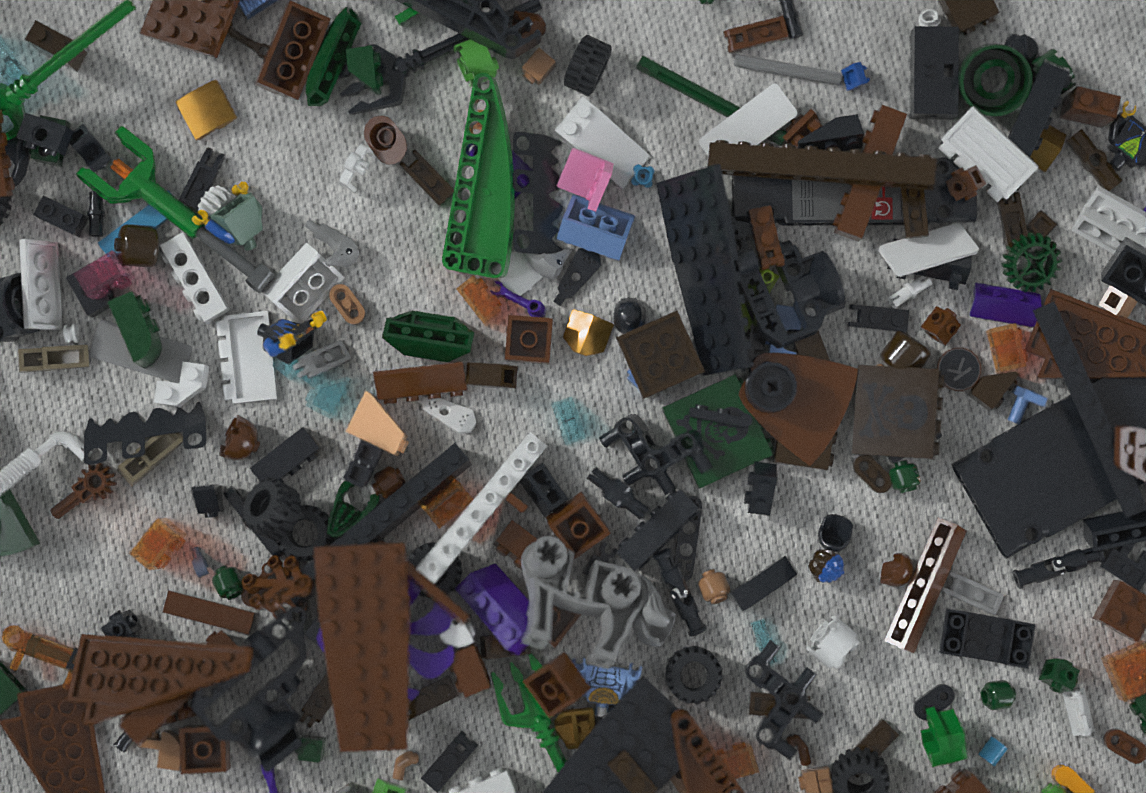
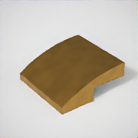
[176,79,237,140]

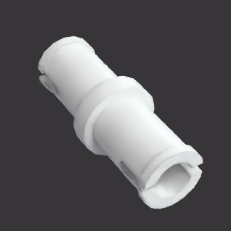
[887,276,932,309]

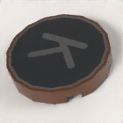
[937,347,981,391]

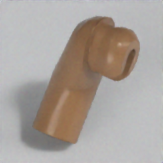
[392,751,419,780]

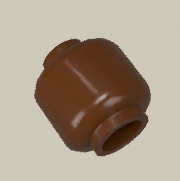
[371,466,406,499]

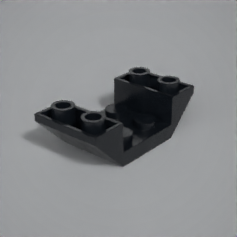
[939,609,1036,669]

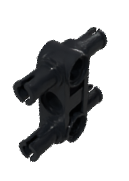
[587,467,650,520]

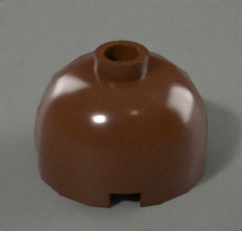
[219,415,260,461]

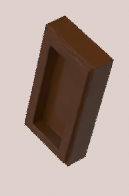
[505,492,529,513]

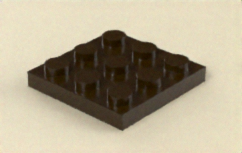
[616,311,705,399]

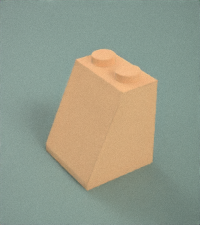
[346,391,409,456]

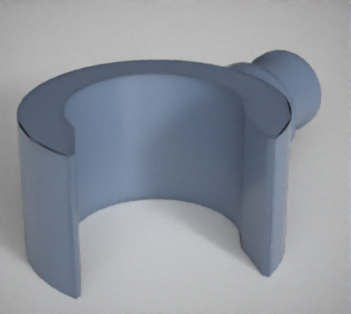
[192,547,209,578]

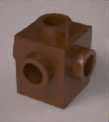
[946,165,987,201]
[921,306,961,346]

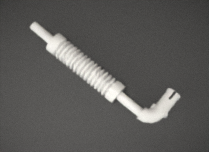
[0,431,93,496]

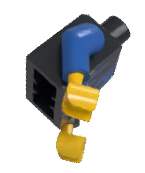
[257,310,327,364]

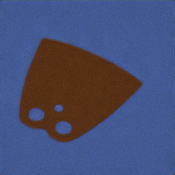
[739,353,858,466]

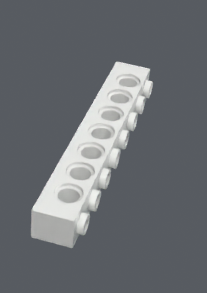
[416,432,547,584]

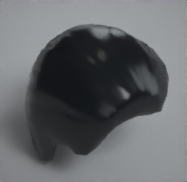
[613,297,646,334]
[818,514,853,552]

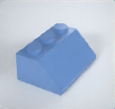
[557,194,635,261]

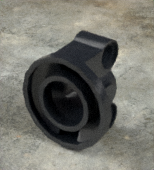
[0,273,40,342]

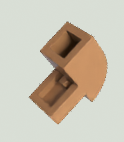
[137,729,181,771]

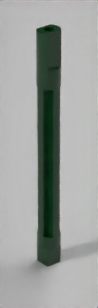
[636,55,787,146]

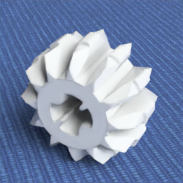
[198,185,235,220]

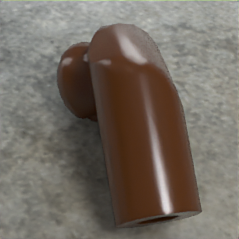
[786,734,812,766]

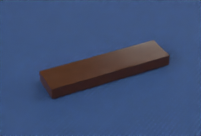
[407,561,469,626]
[163,590,256,635]

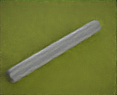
[734,54,842,85]

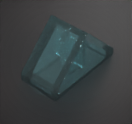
[551,397,586,445]

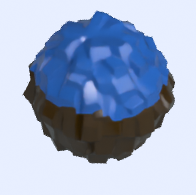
[808,549,845,583]

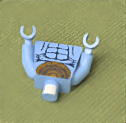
[572,658,642,717]

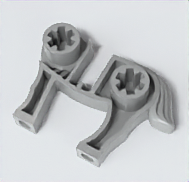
[521,536,670,669]

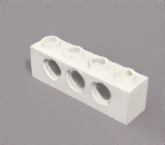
[160,232,231,324]

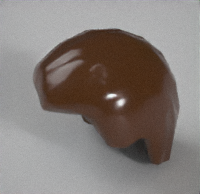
[880,553,914,587]

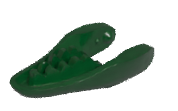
[327,480,380,538]

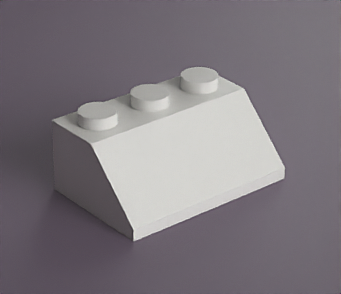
[262,242,345,324]
[448,767,518,793]

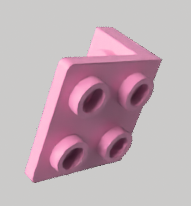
[557,148,614,212]

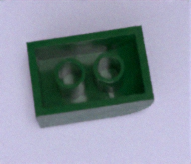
[108,291,162,369]

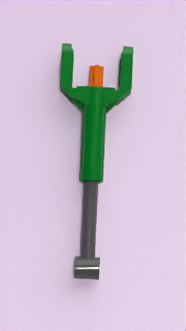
[76,126,275,293]

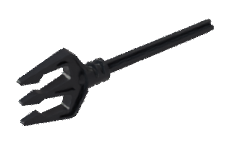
[338,0,542,115]

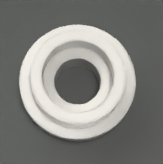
[919,9,941,26]

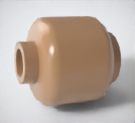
[698,569,731,604]

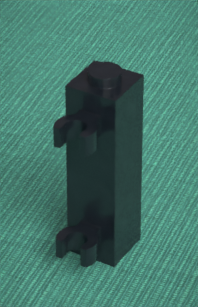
[887,238,972,290]

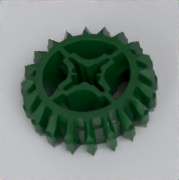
[1001,232,1062,292]

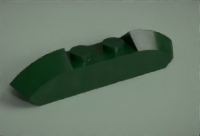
[306,7,362,106]

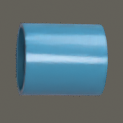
[978,736,1008,767]

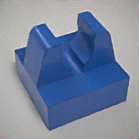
[841,62,870,91]

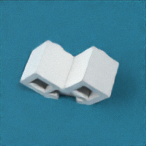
[154,362,209,407]

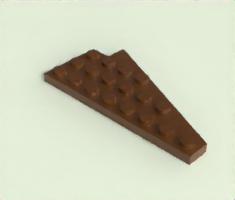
[1024,289,1146,379]
[67,634,253,726]
[0,683,105,793]

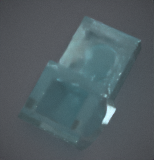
[272,356,320,388]

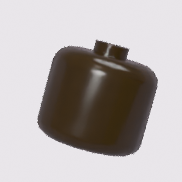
[114,224,159,267]
[880,331,931,370]

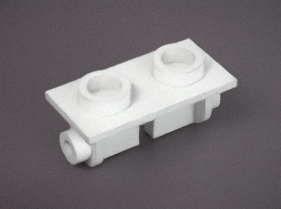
[1062,687,1095,737]

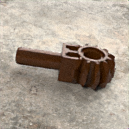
[50,463,117,519]

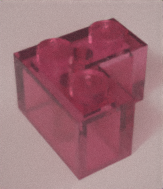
[74,250,135,299]

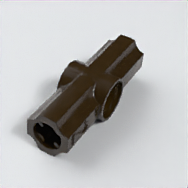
[1065,129,1123,191]

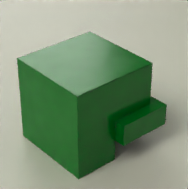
[920,707,967,767]

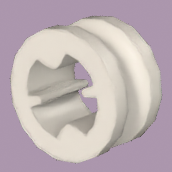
[63,323,80,344]

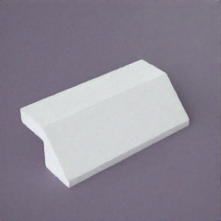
[1071,185,1146,254]

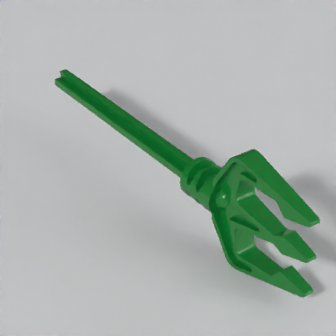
[0,0,136,140]
[490,653,566,773]

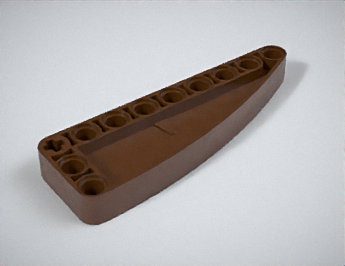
[671,709,745,793]

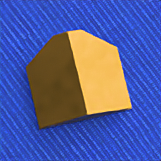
[563,309,614,356]
[554,707,596,750]

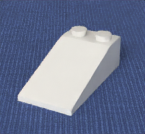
[554,96,650,190]

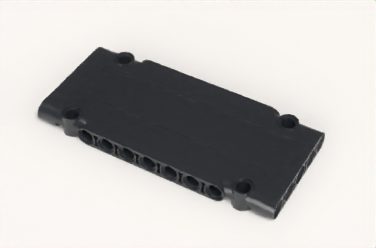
[951,378,1146,559]

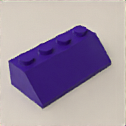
[455,563,529,656]

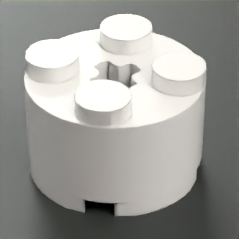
[806,616,859,669]

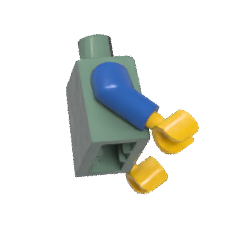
[192,181,263,251]

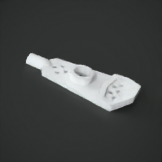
[416,396,476,434]

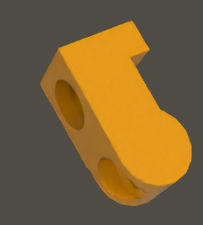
[1051,764,1095,793]

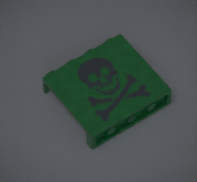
[662,374,774,489]

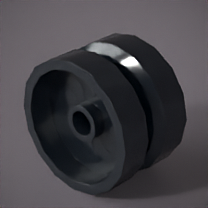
[744,362,797,413]

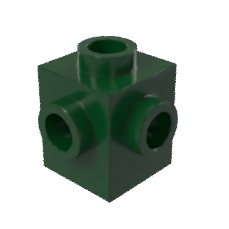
[1039,659,1080,693]

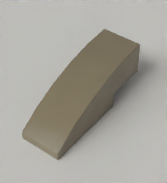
[17,345,89,373]
[117,432,183,487]

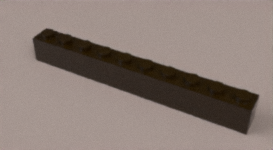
[707,140,937,190]

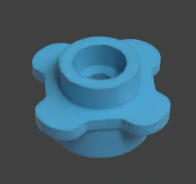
[631,164,655,188]

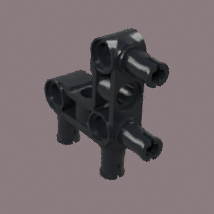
[599,414,713,496]
[745,640,824,760]

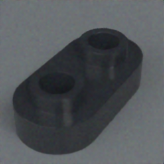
[913,684,955,720]

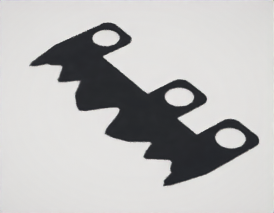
[513,132,563,254]
[84,402,206,465]

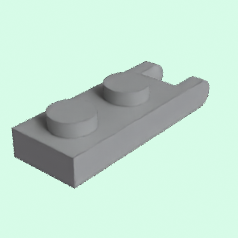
[941,571,1004,615]

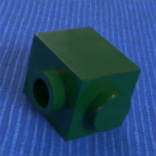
[295,735,326,763]

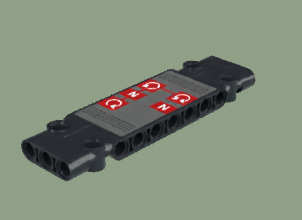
[732,156,977,226]

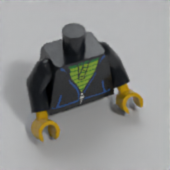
[1108,101,1146,171]

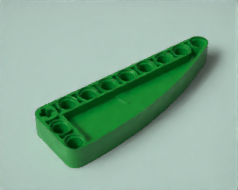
[442,73,515,278]

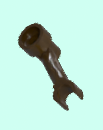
[226,22,269,59]

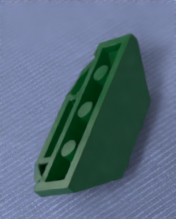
[382,310,474,362]

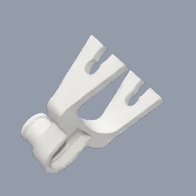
[338,143,376,193]

